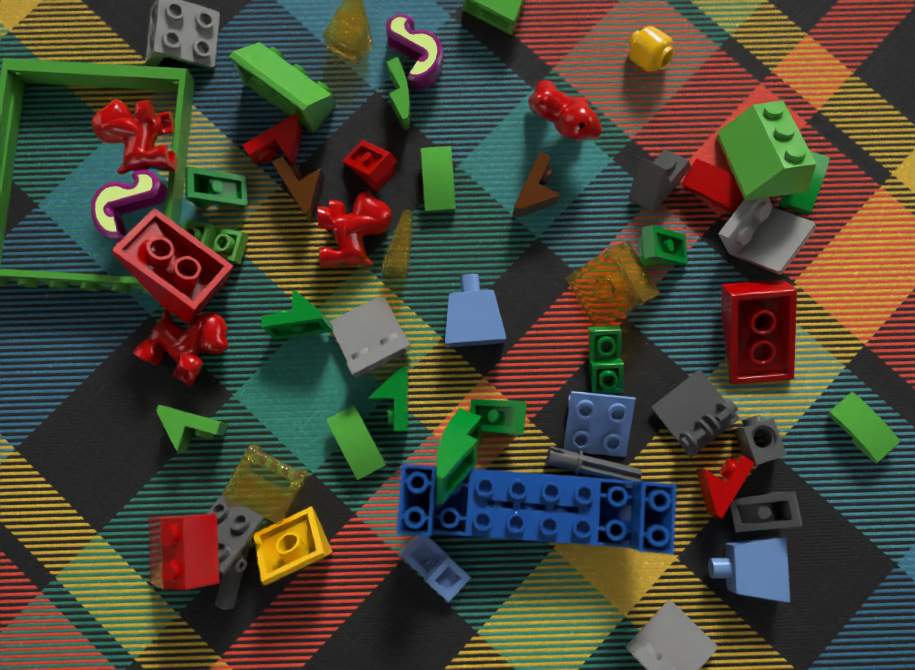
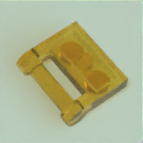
[222,443,309,525]

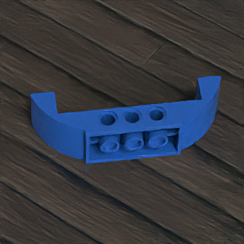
[396,464,677,554]

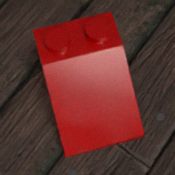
[111,208,233,325]
[721,279,797,385]
[148,514,219,590]

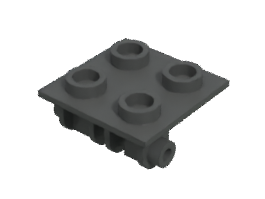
[651,369,740,457]
[207,495,265,574]

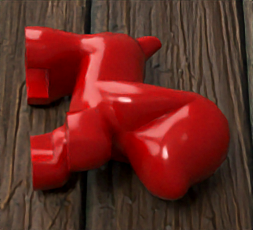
[528,80,602,141]
[91,99,177,175]
[317,191,392,268]
[133,309,229,387]

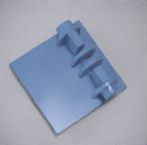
[563,391,636,457]

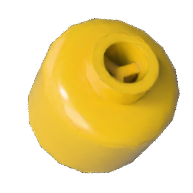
[628,26,675,73]

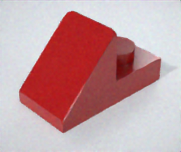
[242,113,304,165]
[342,140,397,192]
[696,456,755,518]

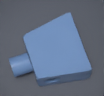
[445,274,506,348]
[708,535,790,602]

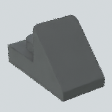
[628,149,691,213]
[730,492,802,532]

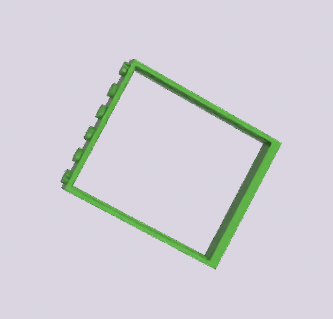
[0,58,195,295]

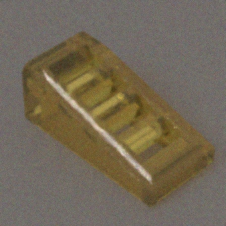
[381,210,413,278]

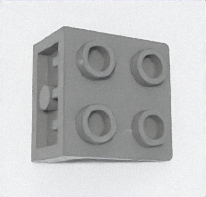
[145,0,220,69]
[718,197,816,275]
[330,295,412,378]
[625,600,718,670]

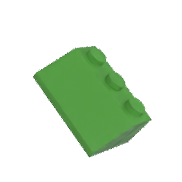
[229,42,336,134]
[717,101,817,201]

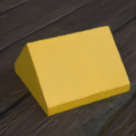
[253,506,333,586]

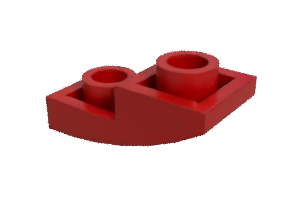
[681,158,744,214]

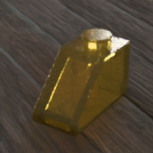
[323,0,373,65]

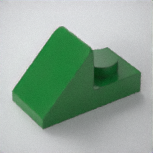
[185,166,247,210]
[638,225,688,267]
[261,290,333,340]
[369,366,409,432]
[470,399,527,436]

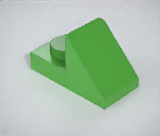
[156,405,228,452]

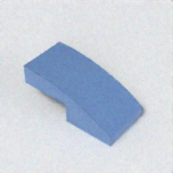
[399,535,471,602]

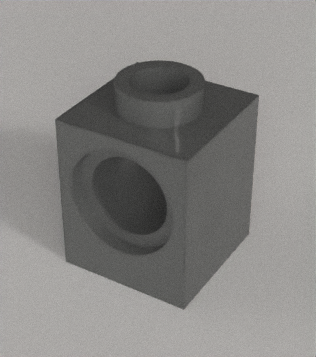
[733,415,787,465]

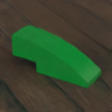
[436,408,482,504]

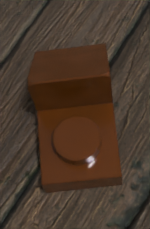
[512,152,561,217]
[272,156,324,221]

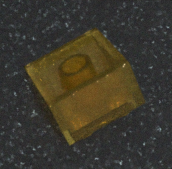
[566,241,660,327]

